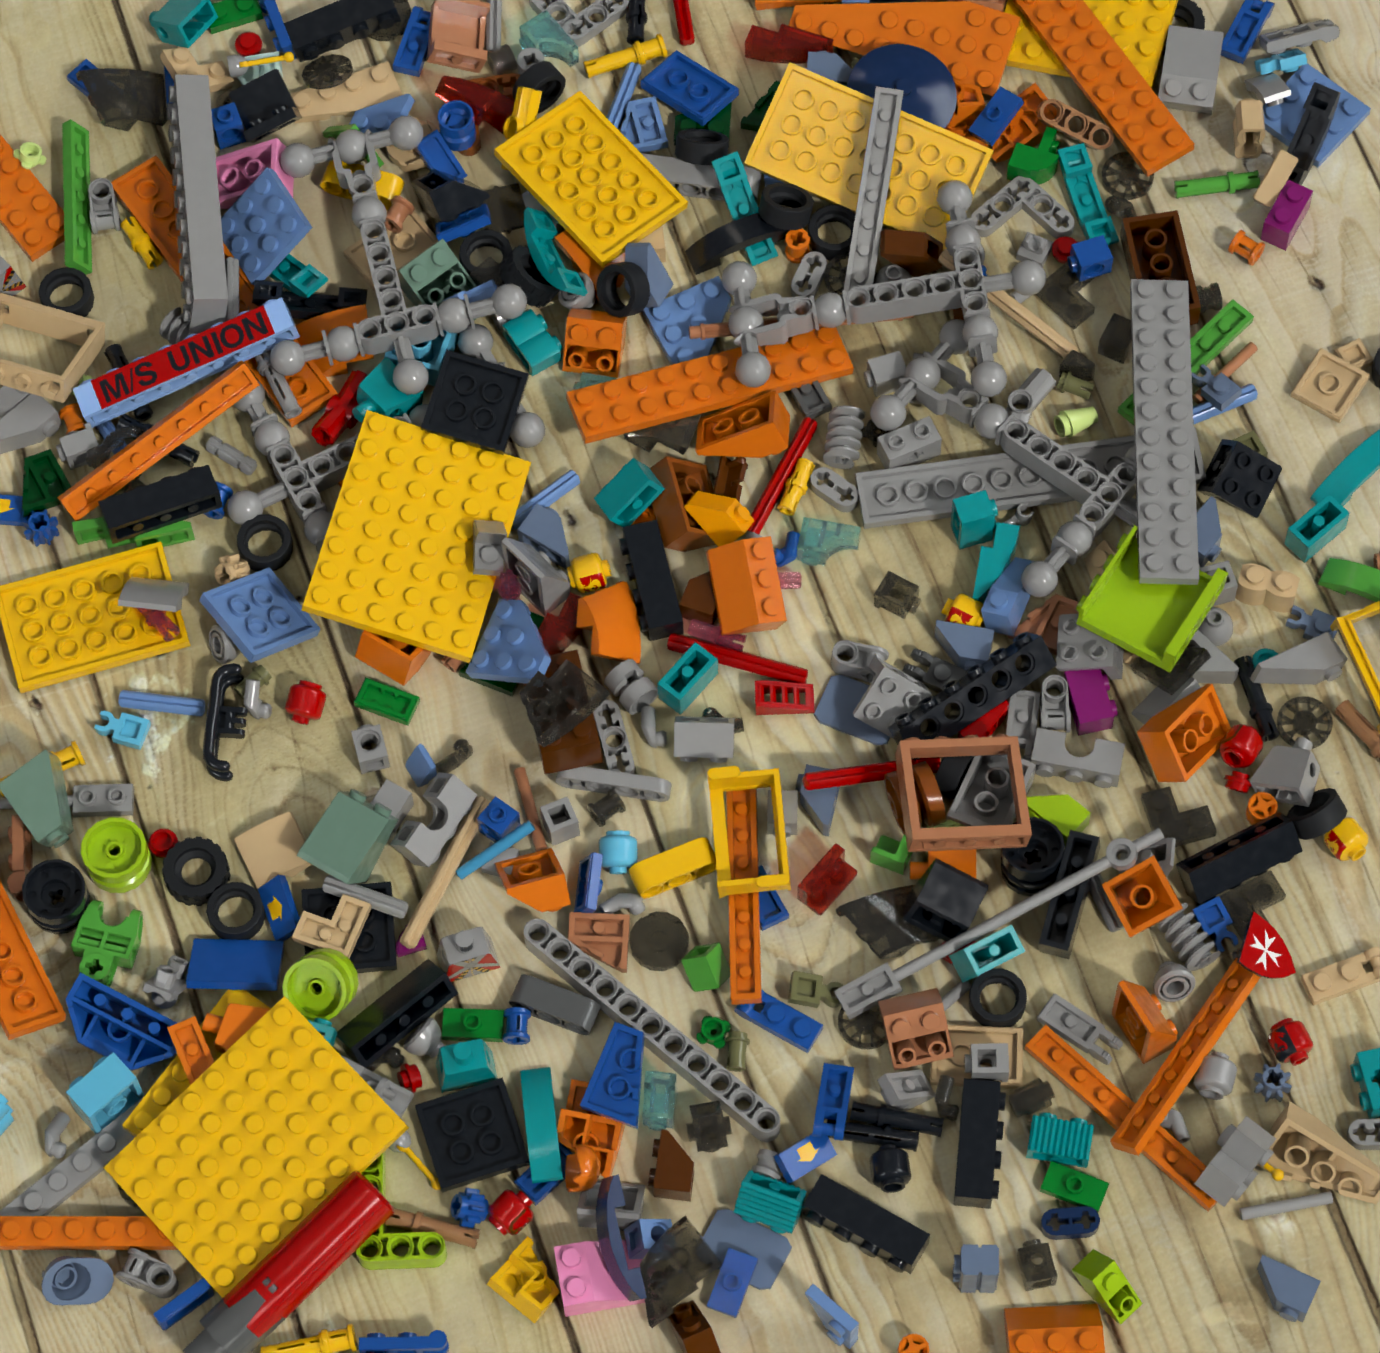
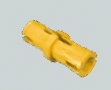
[120,216,163,269]
[777,458,815,516]

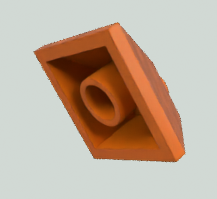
[494,848,571,912]
[1101,855,1184,938]

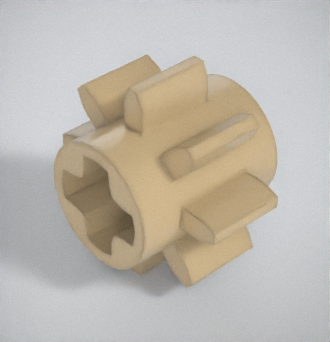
[214,553,250,585]

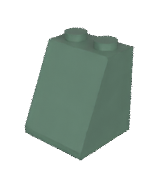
[0,749,74,848]
[297,789,399,884]

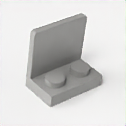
[1056,614,1124,680]
[853,656,932,739]

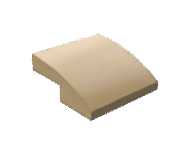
[234,811,312,889]

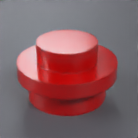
[235,32,262,57]
[1052,236,1078,264]
[1224,771,1252,794]
[148,829,178,858]
[397,1063,422,1093]

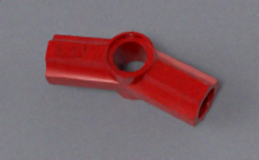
[311,370,368,447]

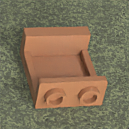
[427,0,490,73]

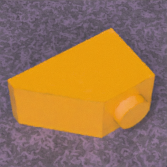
[684,491,754,547]

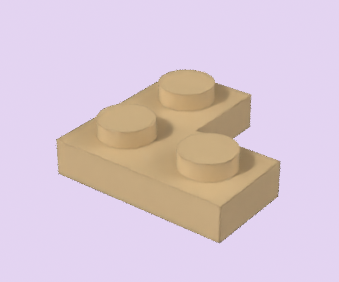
[160,47,235,93]
[292,894,372,959]

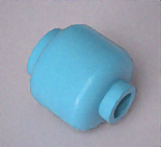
[599,830,638,874]

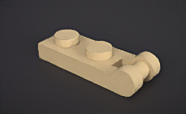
[1301,947,1380,1006]

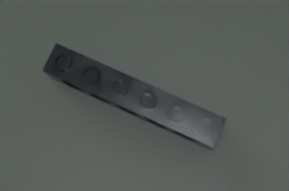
[888,632,1057,761]

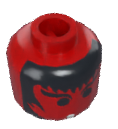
[1268,1018,1313,1066]

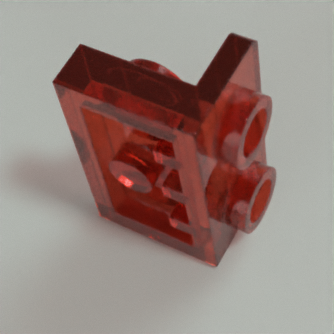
[797,843,857,916]

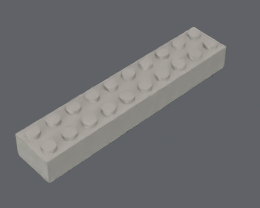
[167,75,228,333]

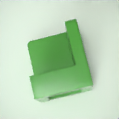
[870,834,913,875]
[681,942,730,992]

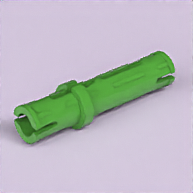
[1174,170,1260,199]

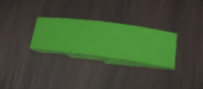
[72,517,195,549]

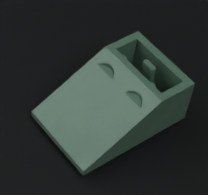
[397,239,477,320]

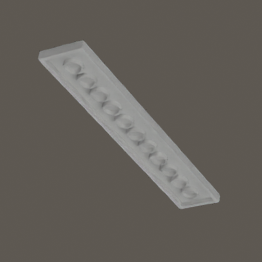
[1130,279,1199,585]
[855,427,1206,529]

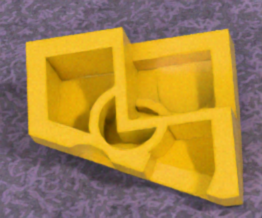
[487,1236,560,1324]

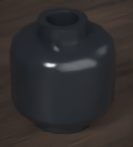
[869,1144,912,1193]

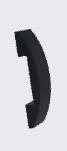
[1281,82,1341,191]
[685,213,790,275]
[252,280,368,320]

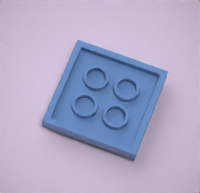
[1263,63,1371,168]
[221,167,313,285]
[199,567,320,663]

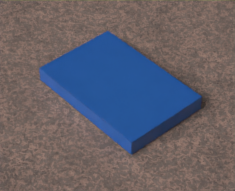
[640,50,739,126]
[186,938,284,991]

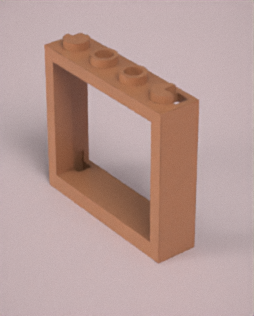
[895,734,1032,852]

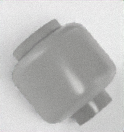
[1194,1052,1237,1100]

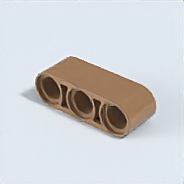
[1036,99,1114,150]

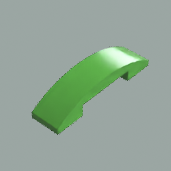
[1318,558,1380,602]

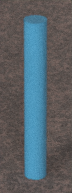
[456,820,536,880]

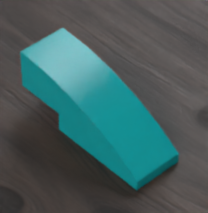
[973,522,1020,604]

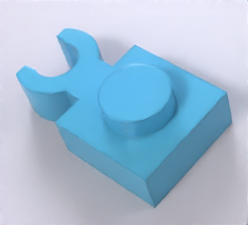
[1254,48,1307,75]
[94,711,151,750]

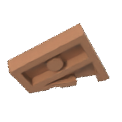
[1007,594,1079,655]
[568,912,630,973]

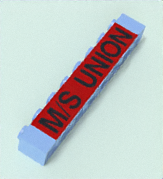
[73,297,300,428]

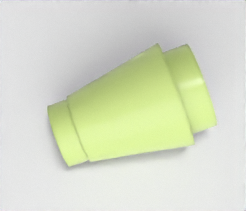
[1054,406,1098,438]

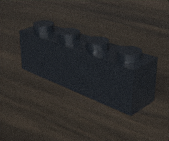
[284,0,401,62]
[98,465,223,544]
[619,520,684,641]
[1176,812,1303,904]
[1039,830,1100,959]
[336,959,458,1068]
[954,1078,1006,1209]
[803,1174,930,1274]

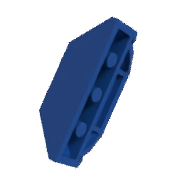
[65,972,177,1071]

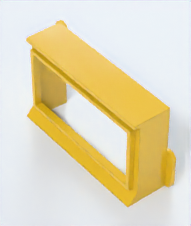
[1330,601,1380,733]
[707,766,791,899]

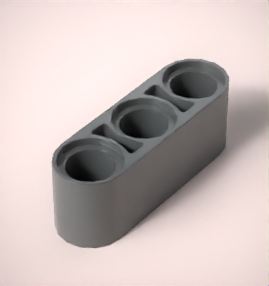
[509,974,601,1036]

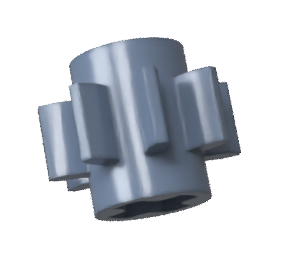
[1254,1063,1292,1102]

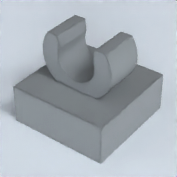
[1016,232,1053,267]

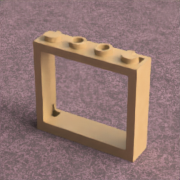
[0,293,105,403]

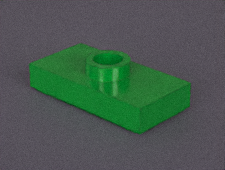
[354,677,420,726]
[441,1008,504,1042]
[1040,1161,1109,1213]

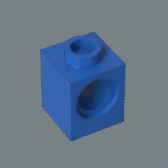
[211,102,246,150]
[1067,235,1113,282]
[477,796,521,843]

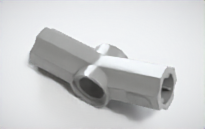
[1006,368,1056,438]

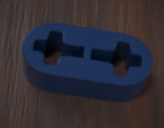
[1040,1206,1100,1240]

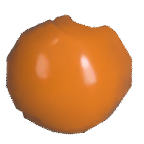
[565,1144,600,1192]

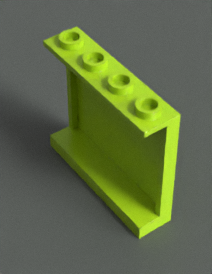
[1076,525,1228,673]

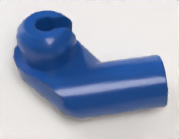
[773,531,801,567]

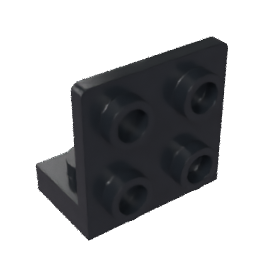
[229,69,302,143]
[1197,439,1282,518]

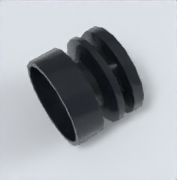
[1001,817,1065,897]
[22,859,91,934]

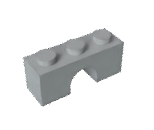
[1031,728,1125,788]
[390,772,477,867]

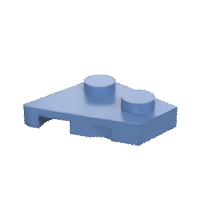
[349,94,415,134]
[620,96,668,153]
[805,1284,859,1349]

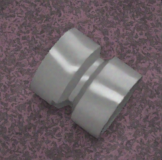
[604,659,658,715]

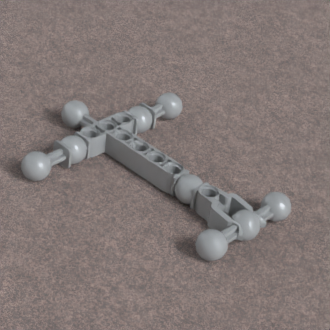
[270,116,527,395]
[721,180,1046,397]
[870,319,1194,598]
[227,324,546,554]

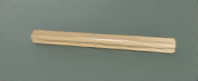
[938,249,1078,361]
[400,796,490,949]

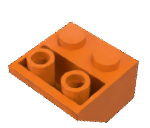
[562,308,628,378]

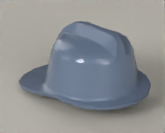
[41,1256,114,1306]

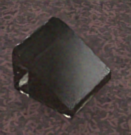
[1059,350,1095,381]

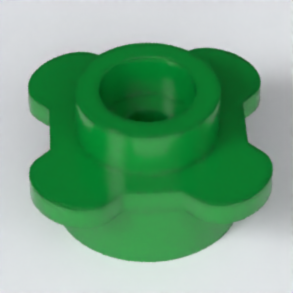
[697,1016,731,1049]

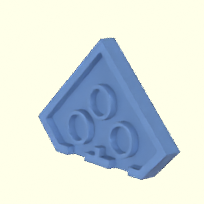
[643,276,731,365]
[466,598,551,685]

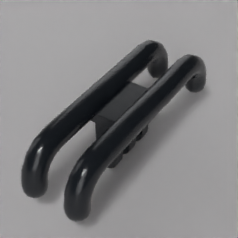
[203,663,248,782]

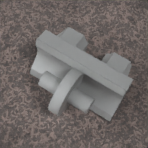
[143,955,189,1009]
[361,1069,414,1118]

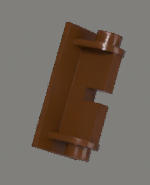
[713,456,748,503]

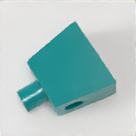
[149,0,218,48]
[352,357,424,423]
[436,1039,498,1093]

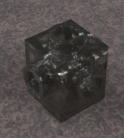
[686,1100,732,1152]

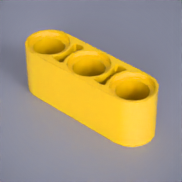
[320,160,405,210]
[628,837,716,899]

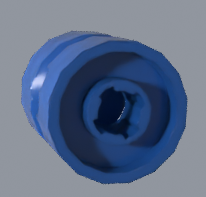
[438,100,476,151]

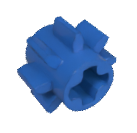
[23,509,59,547]
[450,1188,489,1228]

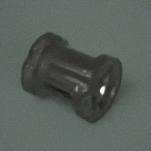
[586,789,626,827]

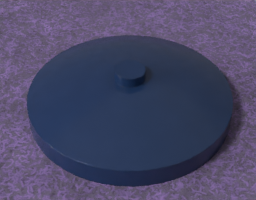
[847,44,957,129]

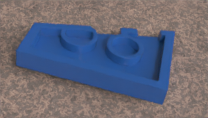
[580,1022,645,1129]

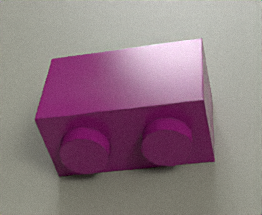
[1260,180,1313,251]
[1064,669,1118,736]

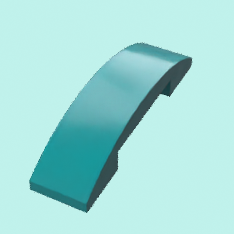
[1057,143,1119,245]
[711,151,778,266]
[524,207,588,296]
[269,254,328,298]
[1310,429,1380,506]
[520,1067,563,1184]

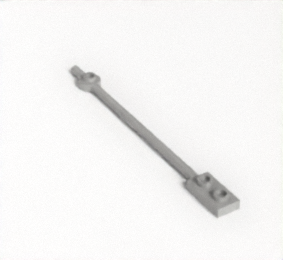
[0,784,134,817]
[834,827,1165,1020]

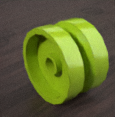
[81,817,152,893]
[282,948,359,1022]

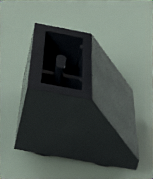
[411,169,490,223]
[902,858,989,942]

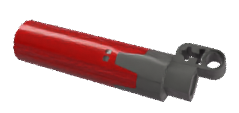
[183,1171,394,1353]

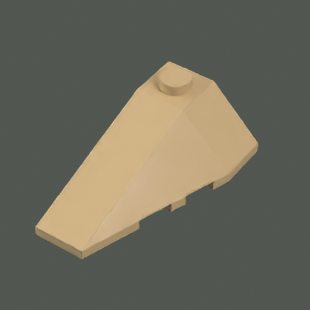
[1257,1101,1380,1204]

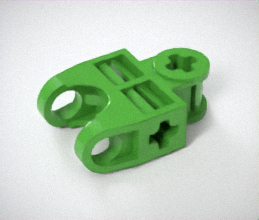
[71,900,143,987]

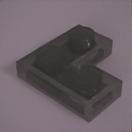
[1036,262,1095,329]
[1141,786,1217,847]
[1219,870,1286,943]

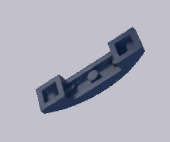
[596,1174,647,1302]

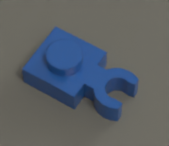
[1191,896,1239,953]

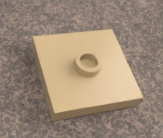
[1291,347,1370,423]

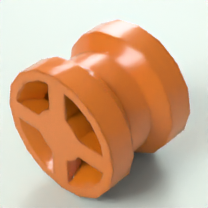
[1246,792,1278,825]
[898,1334,930,1353]

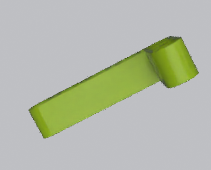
[356,1151,447,1270]

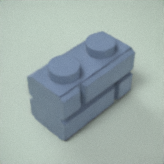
[953,1244,999,1293]

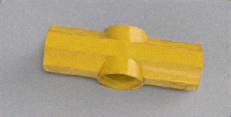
[501,86,542,171]

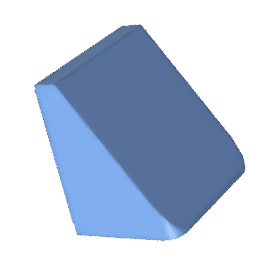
[405,744,437,787]

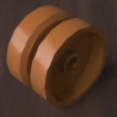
[884,761,946,834]

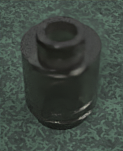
[1007,1078,1055,1118]

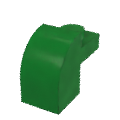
[1007,126,1060,185]

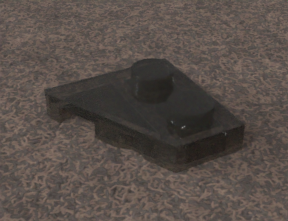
[1130,647,1211,695]

